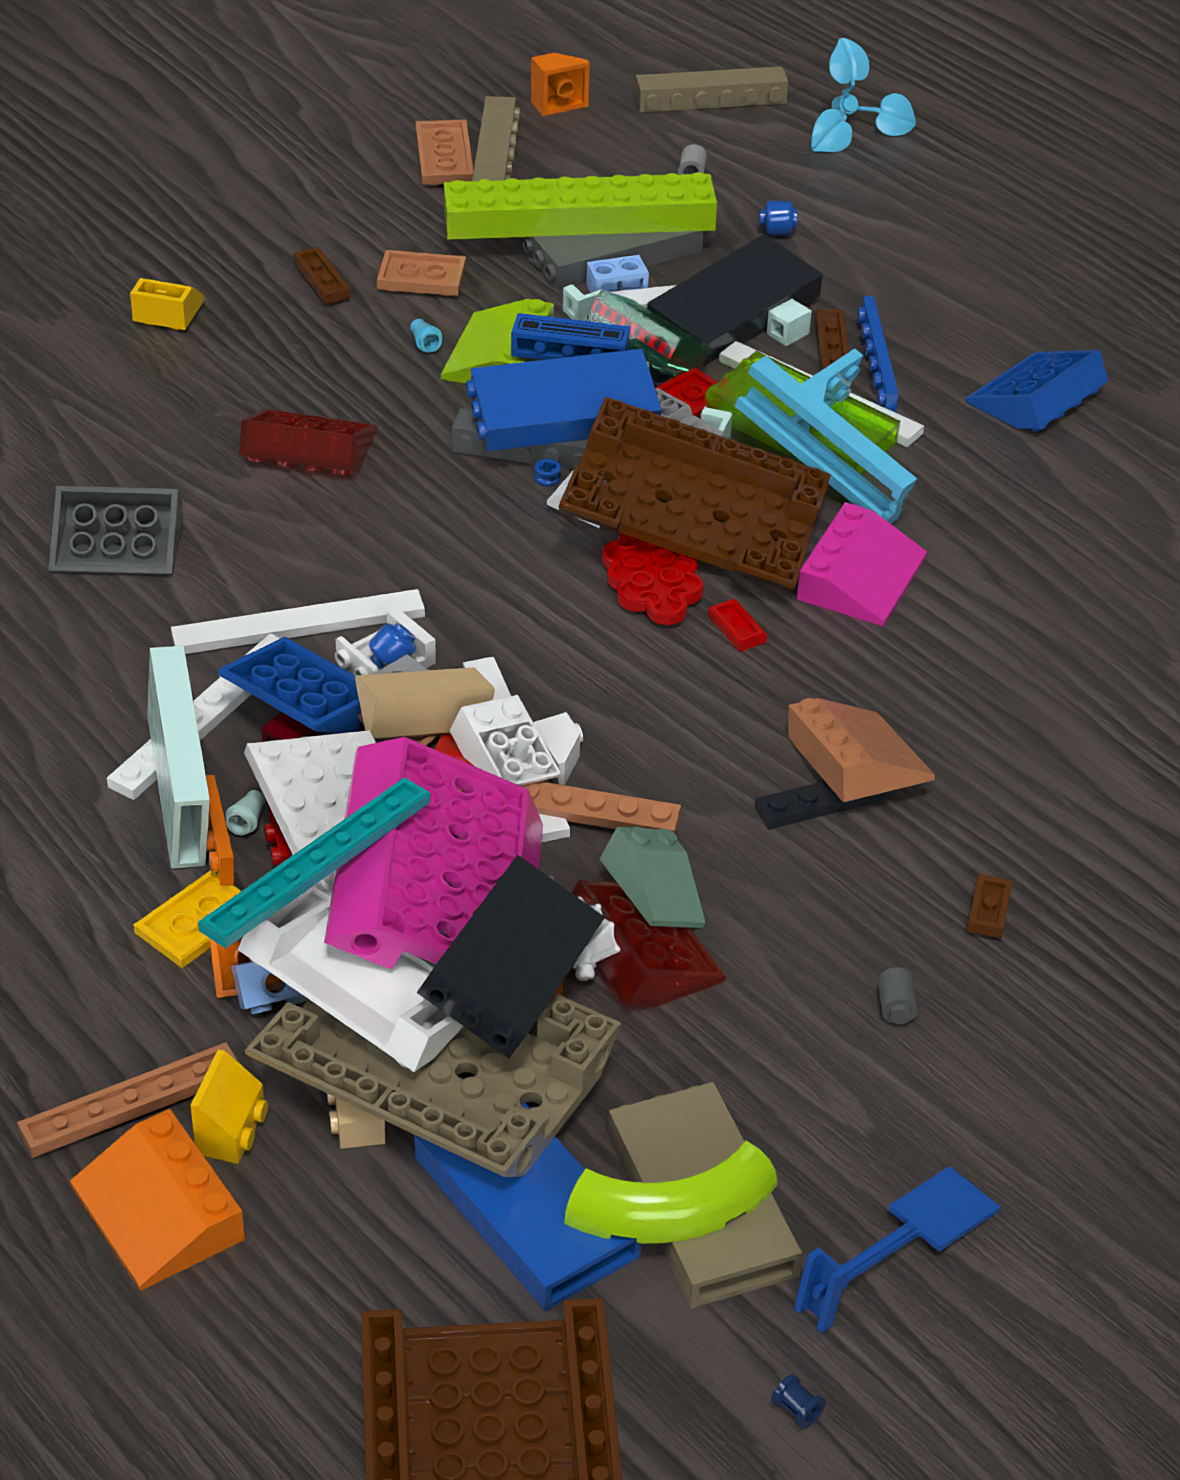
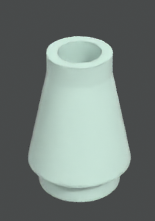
[226,790,265,835]

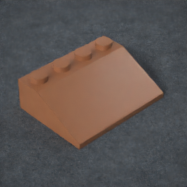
[788,698,935,802]

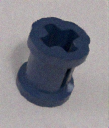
[771,1374,826,1429]

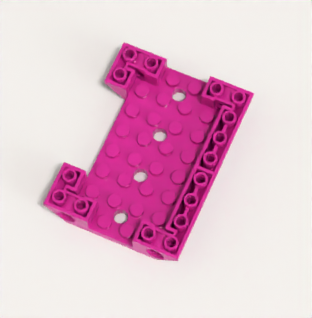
[324,737,543,969]

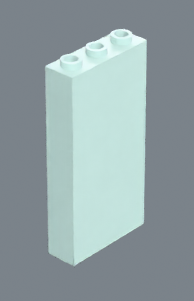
[147,646,210,869]

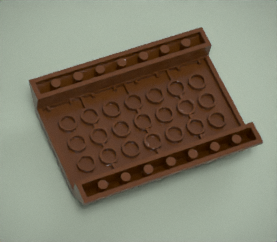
[361,1298,622,1480]

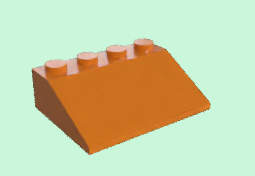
[70,1109,245,1291]

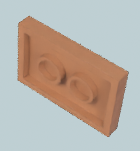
[377,250,466,296]

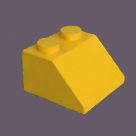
[190,1049,268,1164]

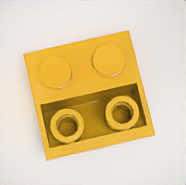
[130,278,205,330]

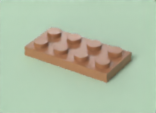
[415,120,474,186]

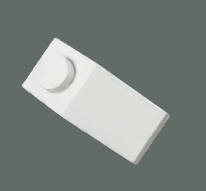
[533,712,583,785]

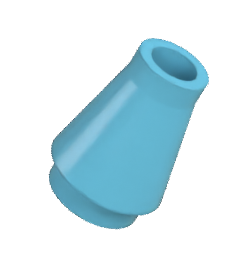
[410,319,442,352]

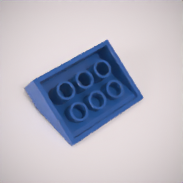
[966,350,1108,431]
[218,636,365,734]

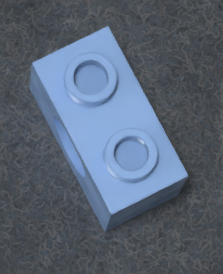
[231,961,307,1014]

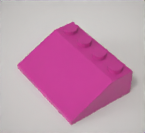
[797,502,927,627]

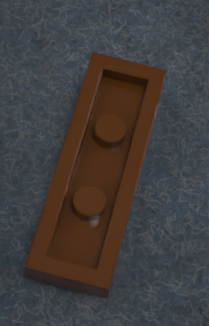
[293,247,351,304]

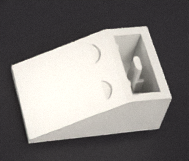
[449,695,561,786]

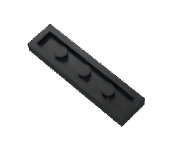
[755,781,891,830]

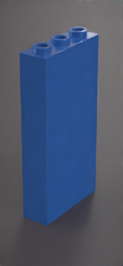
[466,349,662,451]
[414,1103,641,1311]

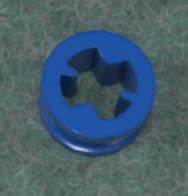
[534,459,561,487]

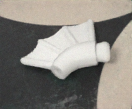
[573,897,620,981]

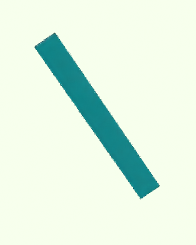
[198,777,431,949]

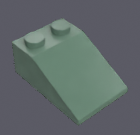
[600,826,706,928]

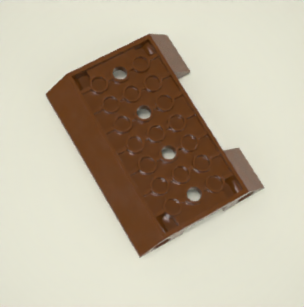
[558,396,831,592]

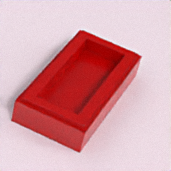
[708,598,767,652]

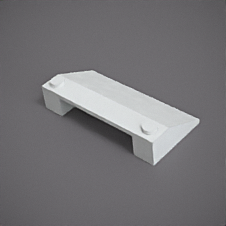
[238,884,463,1072]

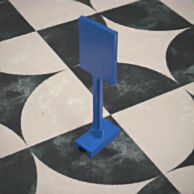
[794,1166,1001,1333]

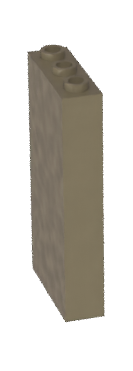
[608,1082,802,1309]

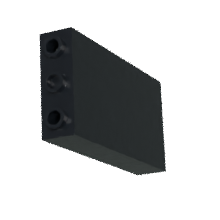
[646,234,823,366]
[416,854,605,1059]

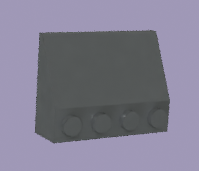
[48,486,183,576]

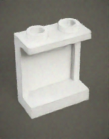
[335,607,436,676]

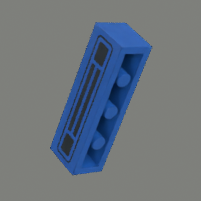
[511,313,631,360]

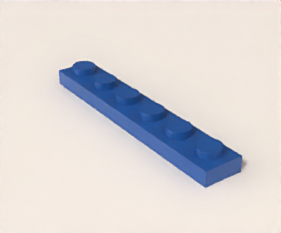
[857,296,899,413]

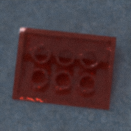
[239,409,378,475]
[572,880,726,1007]

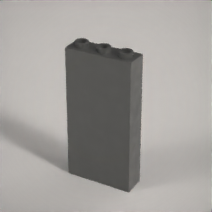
[521,231,703,290]

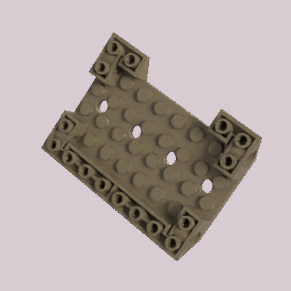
[245,994,621,1177]

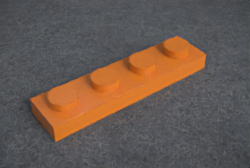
[206,775,234,886]

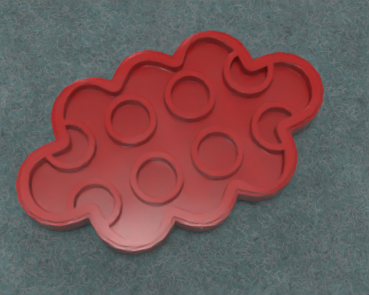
[602,533,704,625]

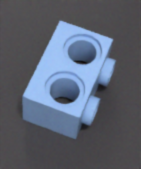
[586,255,649,293]

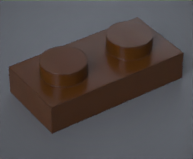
[967,874,1013,938]

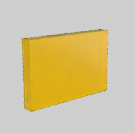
[134,870,241,968]

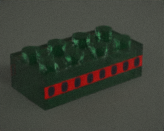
[586,289,711,377]

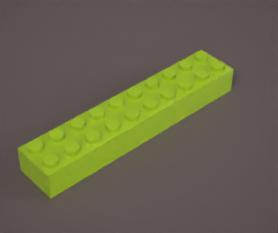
[444,172,717,240]

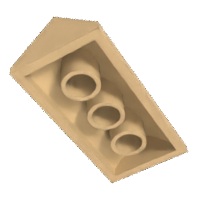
[355,667,495,740]

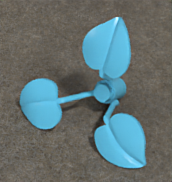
[811,38,916,152]

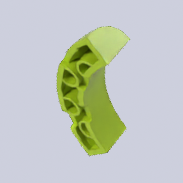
[564,1140,777,1244]

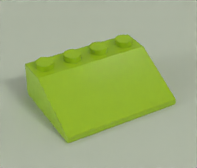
[441,299,554,384]

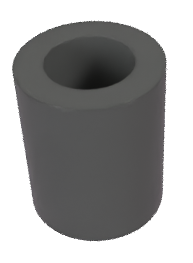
[878,967,918,1024]

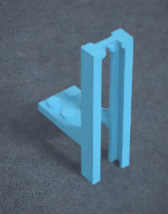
[735,349,917,524]

